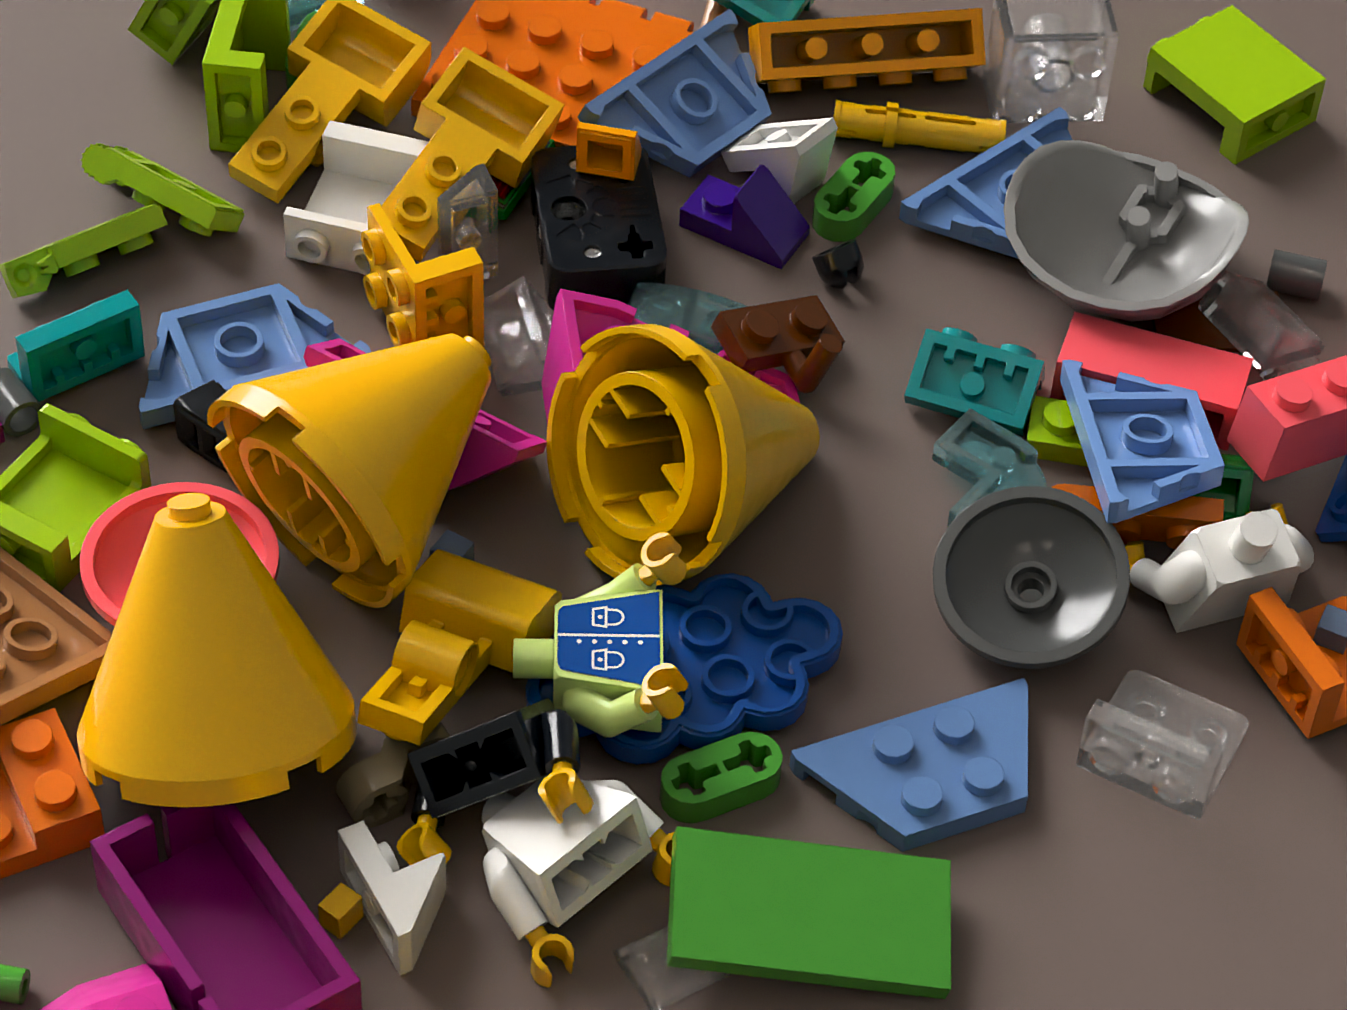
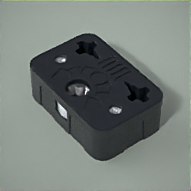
[531,146,667,311]

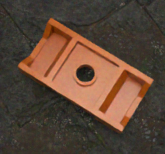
[0,707,105,879]

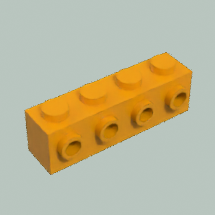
[748,8,986,93]

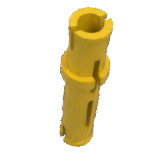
[833,100,1006,153]

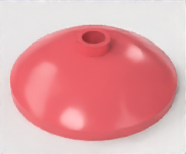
[80,482,280,627]

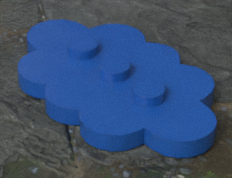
[525,573,843,764]

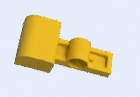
[228,0,431,204]
[381,47,565,262]
[357,549,562,746]

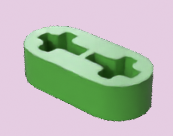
[812,152,896,242]
[660,731,783,824]

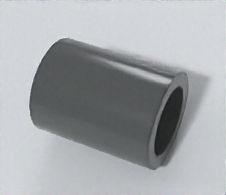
[1265,249,1327,301]
[0,368,42,437]

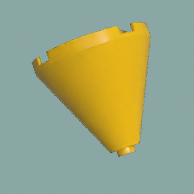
[546,324,820,585]
[207,333,492,608]
[77,493,357,807]

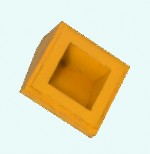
[576,122,642,181]

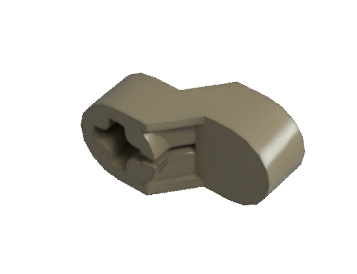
[335,721,450,828]

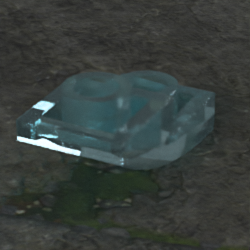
[629,283,748,354]

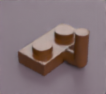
[711,295,845,394]

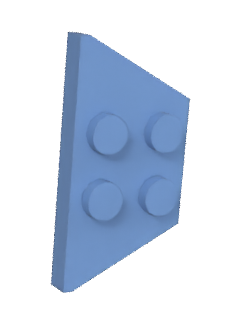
[577,8,772,178]
[899,107,1073,259]
[139,283,371,429]
[1060,360,1225,523]
[789,678,1028,852]

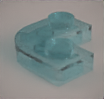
[932,408,1047,527]

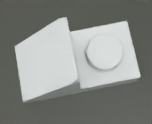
[721,118,838,204]
[338,820,446,976]

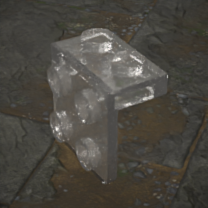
[1075,670,1249,821]

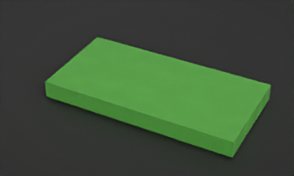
[666,826,951,999]

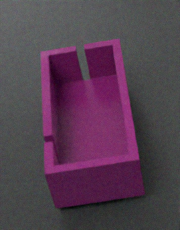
[90,803,362,1010]

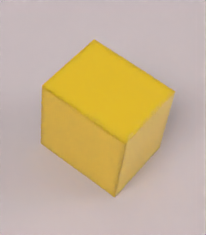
[318,882,364,939]

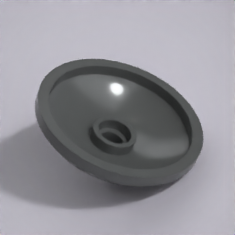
[933,486,1130,669]

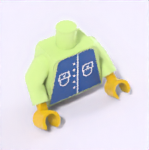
[513,532,689,738]

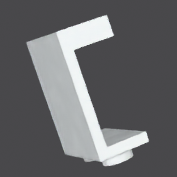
[283,120,429,275]

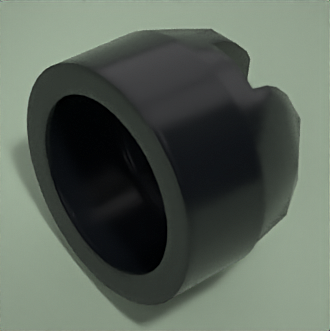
[812,240,864,289]

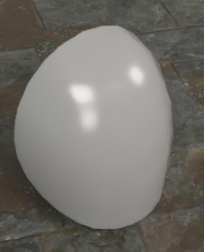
[1004,140,1249,322]

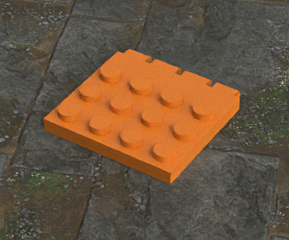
[411,0,694,147]

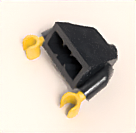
[397,698,594,866]

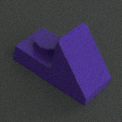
[679,164,810,270]

